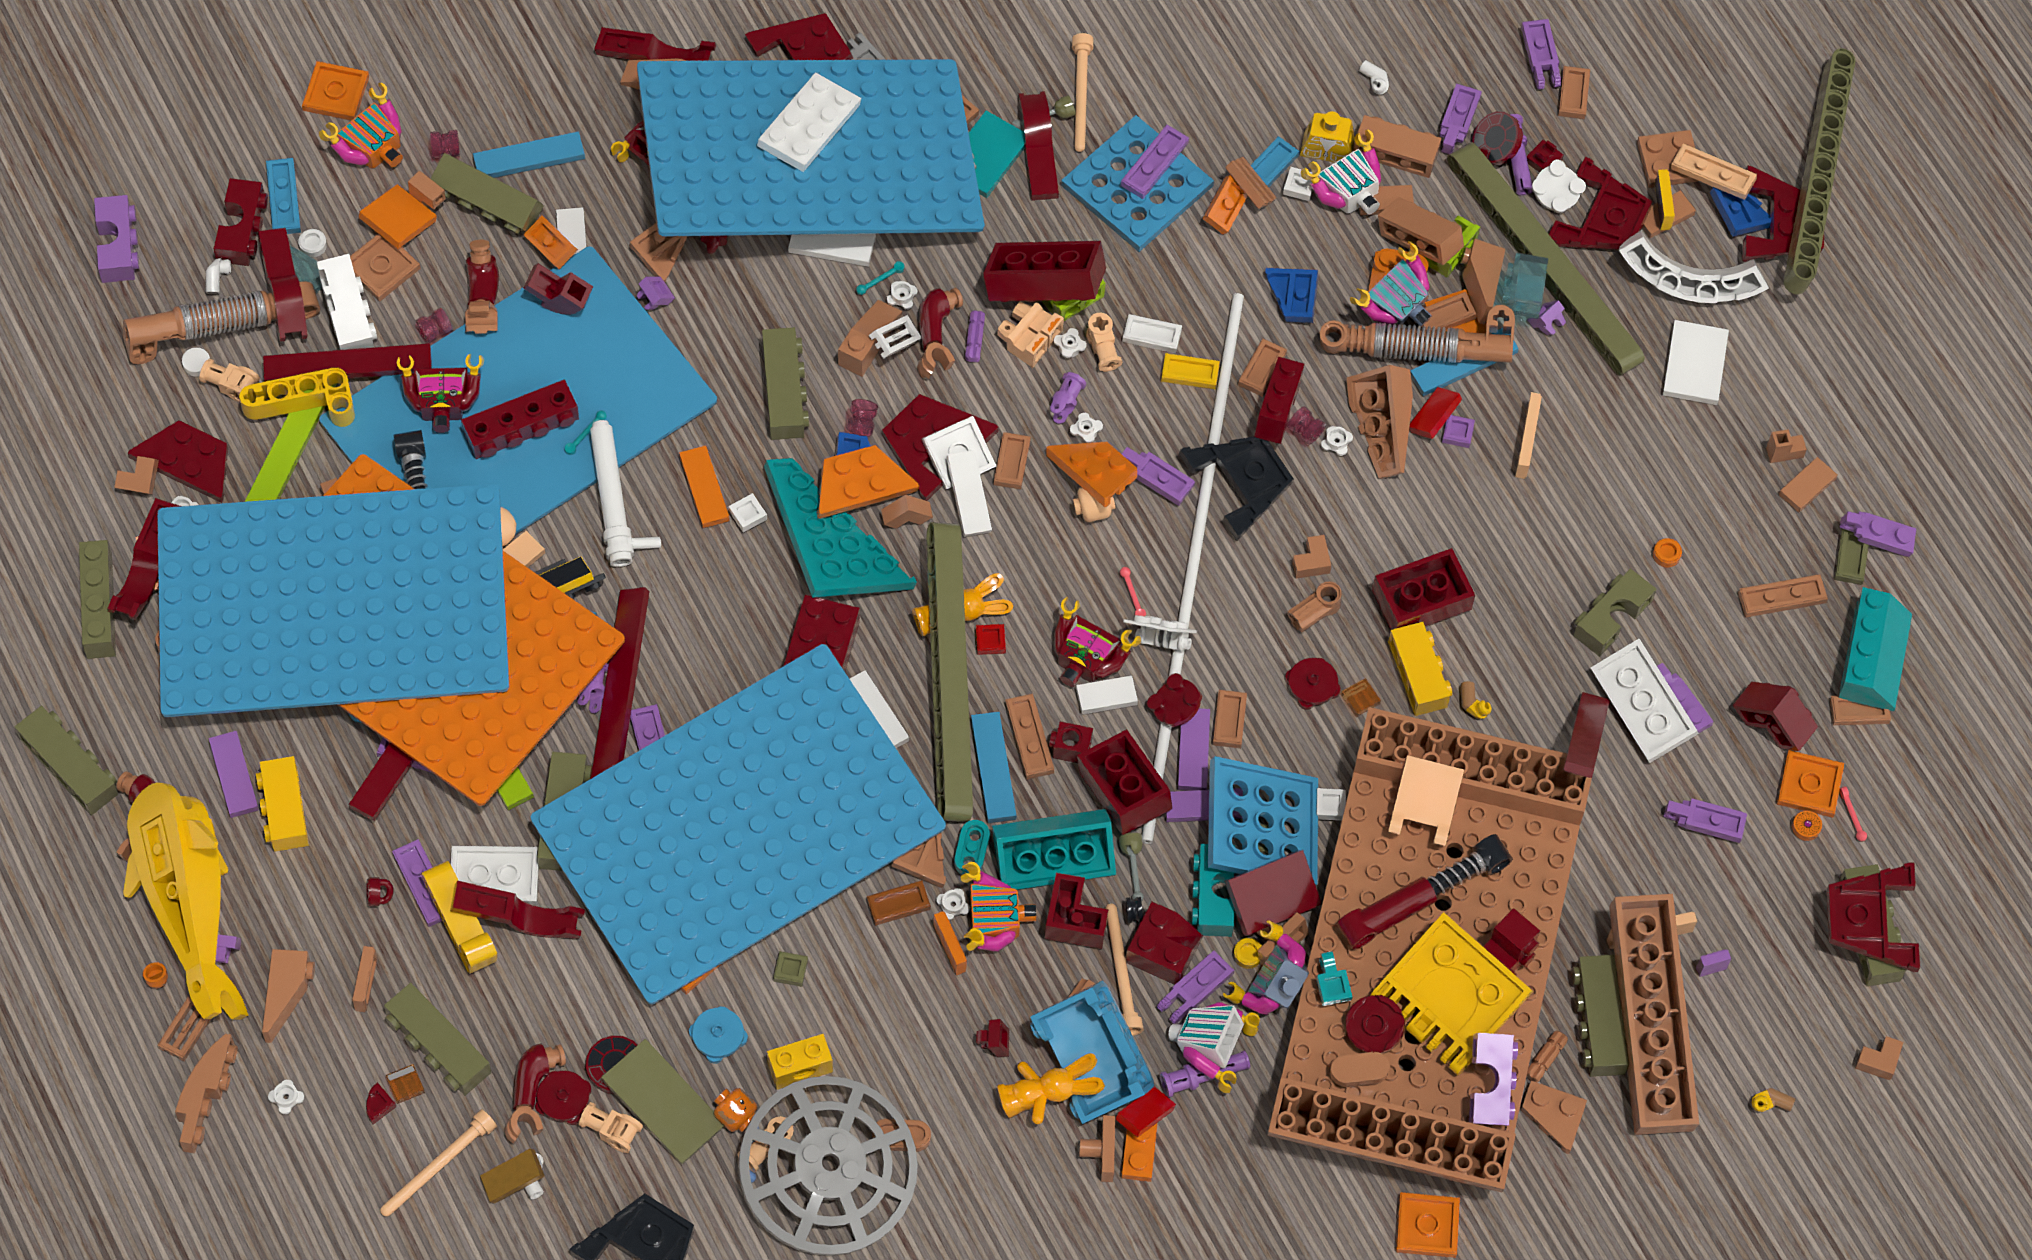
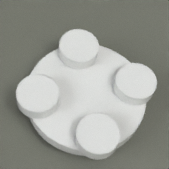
[1532,160,1586,213]

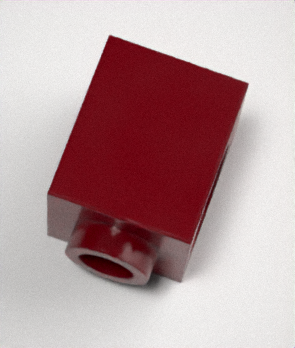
[1049,721,1093,763]

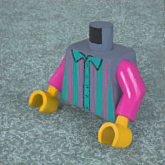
[1350,241,1432,327]
[1223,921,1309,1014]

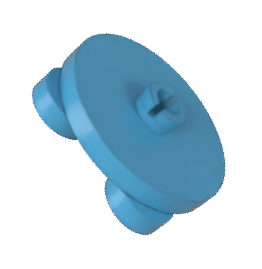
[689,1006,748,1064]

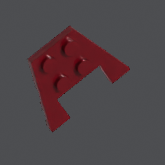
[745,13,853,60]
[1549,157,1652,249]
[1742,165,1824,262]
[882,394,999,501]
[1827,862,1920,972]

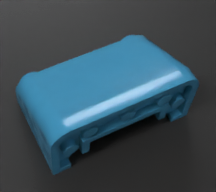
[1030,981,1154,1124]

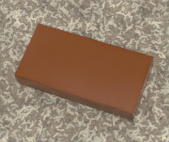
[867,880,931,926]

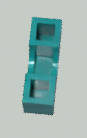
[1192,844,1235,937]

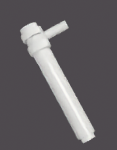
[590,420,661,567]

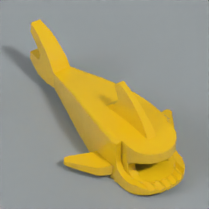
[123,782,249,1020]

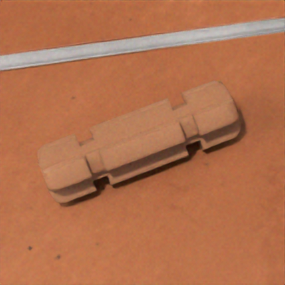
[1526,1031,1568,1082]

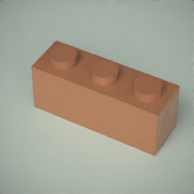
[1353,115,1442,178]
[1378,197,1464,265]

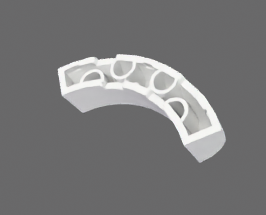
[1619,230,1769,303]

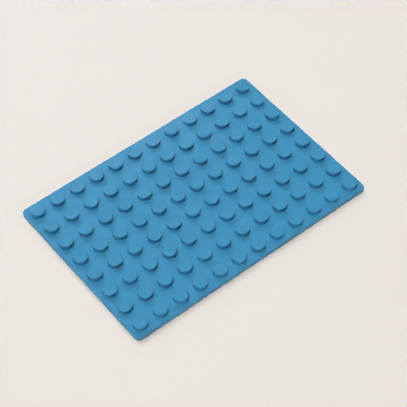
[637,59,985,236]
[319,246,717,535]
[158,484,509,717]
[531,644,946,1004]

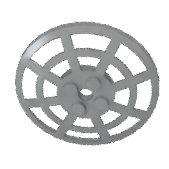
[738,1076,918,1256]

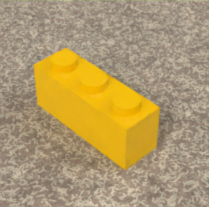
[1388,622,1452,716]
[256,756,309,852]

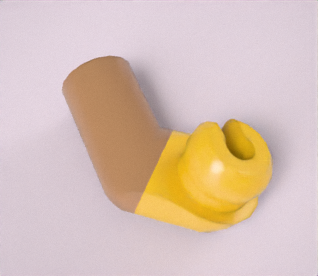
[1461,681,1492,719]
[1751,1088,1796,1112]

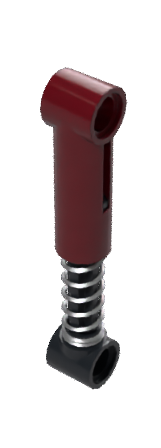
[1337,834,1513,949]

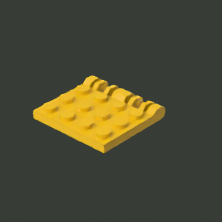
[1370,912,1533,1076]

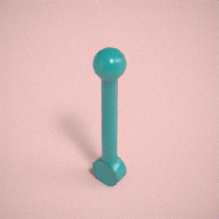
[856,261,905,295]
[565,410,607,455]

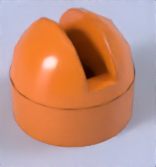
[143,962,168,989]

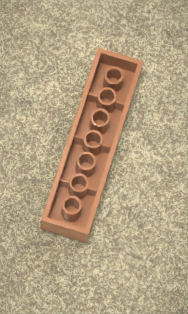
[1609,894,1699,1135]

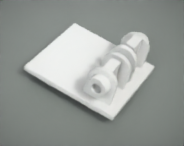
[1124,615,1197,651]

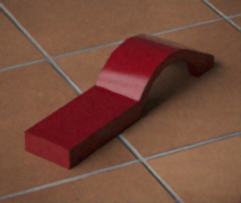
[594,27,716,61]
[1018,91,1059,201]
[258,228,308,342]
[107,498,181,620]
[450,880,585,938]

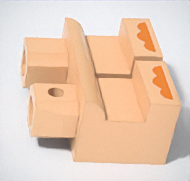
[997,301,1064,368]

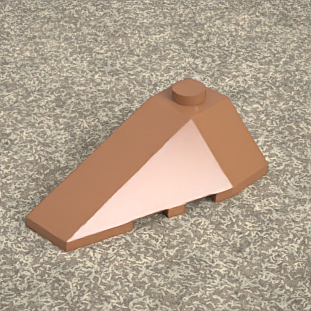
[1347,365,1413,479]

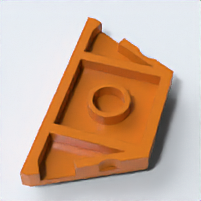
[1046,442,1137,507]
[817,445,919,519]

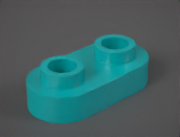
[955,820,990,875]

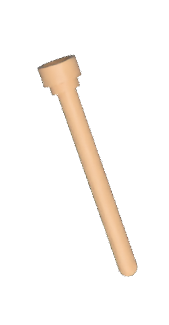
[1072,33,1094,152]
[1105,903,1144,1036]
[380,1109,497,1216]

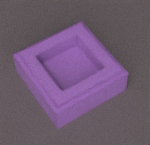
[1442,415,1475,448]
[1696,949,1731,977]

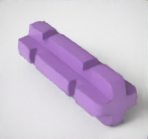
[965,310,985,363]

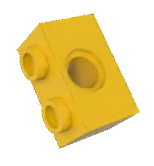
[767,1034,833,1090]

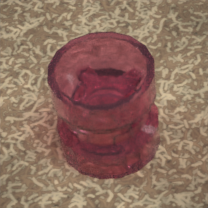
[430,130,460,159]
[416,307,453,343]
[846,399,879,436]
[1287,406,1326,445]

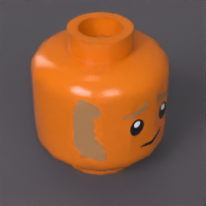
[714,1088,757,1132]

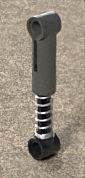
[394,430,428,489]

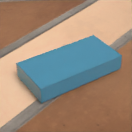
[1251,136,1300,188]

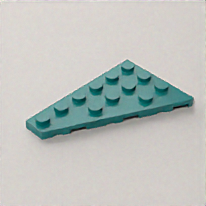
[764,458,917,598]

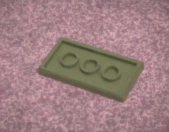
[601,1039,725,1166]

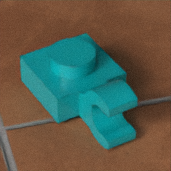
[1316,951,1353,1006]

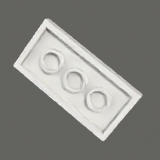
[757,72,861,172]
[1591,639,1699,763]

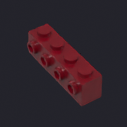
[461,379,579,459]

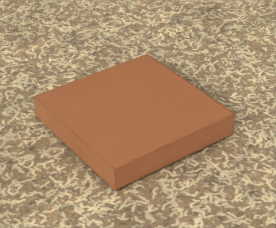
[350,234,421,302]

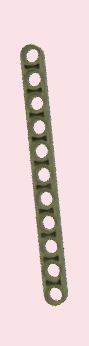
[1784,48,1855,295]
[1447,142,1645,375]
[926,522,973,822]

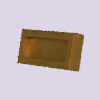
[480,1148,545,1204]

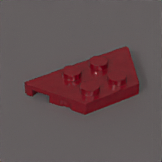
[128,420,228,503]

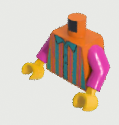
[319,83,403,168]
[961,862,1036,952]

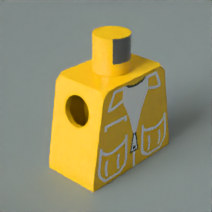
[1300,111,1355,162]

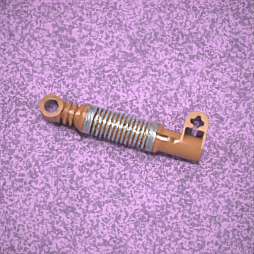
[123,281,320,364]
[1320,305,1515,363]

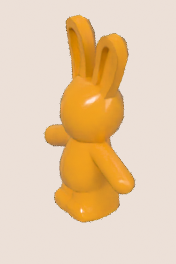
[912,573,1013,636]
[997,1053,1105,1125]

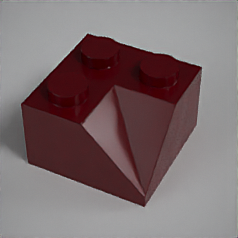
[1126,901,1203,985]

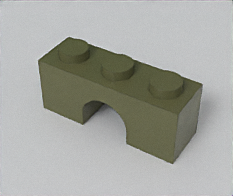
[1574,568,1657,657]

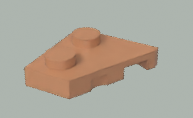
[629,223,688,282]
[892,833,946,888]
[1521,1081,1587,1154]

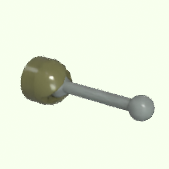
[1011,95,1076,129]
[1119,833,1144,901]

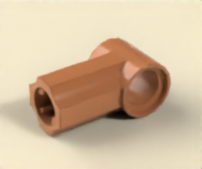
[1287,581,1342,632]

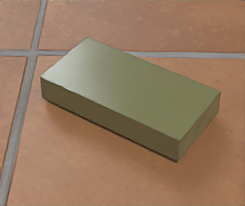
[1834,528,1869,585]

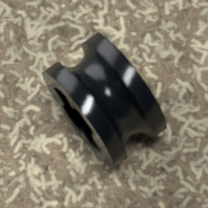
[1126,897,1143,923]

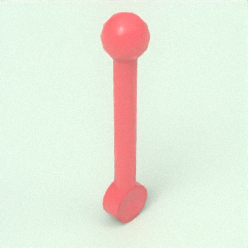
[1120,567,1146,616]
[1839,786,1867,842]

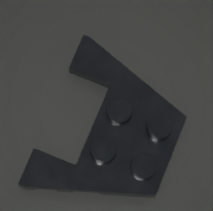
[1179,437,1294,540]
[569,1193,695,1260]

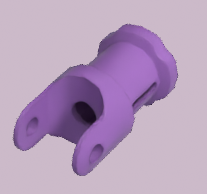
[1050,372,1086,424]
[578,663,608,713]

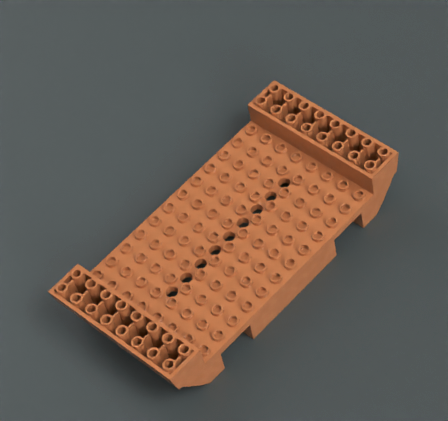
[1267,707,1592,1193]

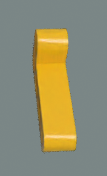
[239,368,355,427]
[421,861,497,974]

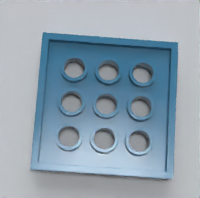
[1061,115,1214,252]
[1208,756,1318,885]

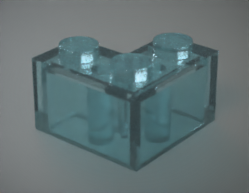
[1502,253,1548,319]

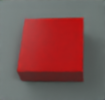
[976,624,1006,655]

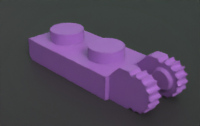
[1521,19,1561,89]
[1157,951,1235,1024]

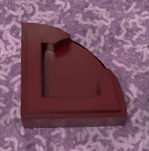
[366,1082,396,1125]

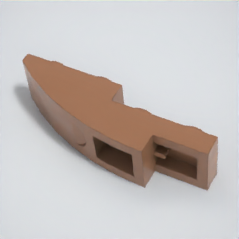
[175,1034,238,1154]

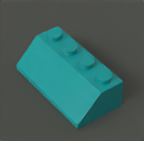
[1839,587,1912,712]
[992,809,1116,890]

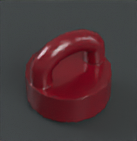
[700,235,728,254]
[366,877,394,906]

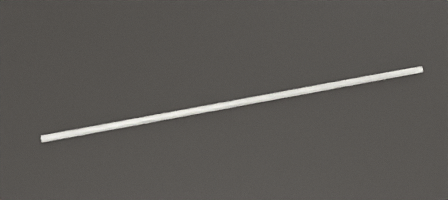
[1142,293,1244,844]

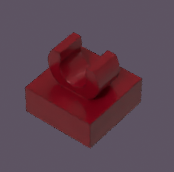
[1526,140,1564,173]
[976,1019,1009,1058]

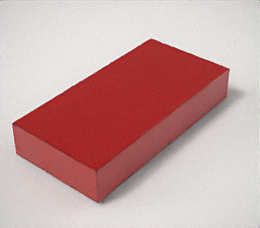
[1409,387,1462,439]
[1116,1086,1176,1138]

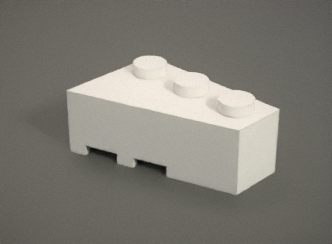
[317,254,377,350]

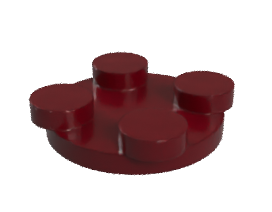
[1285,658,1341,710]
[1147,673,1202,727]
[535,1071,592,1125]

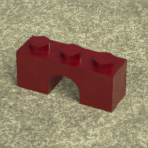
[213,178,268,266]
[1254,356,1305,444]

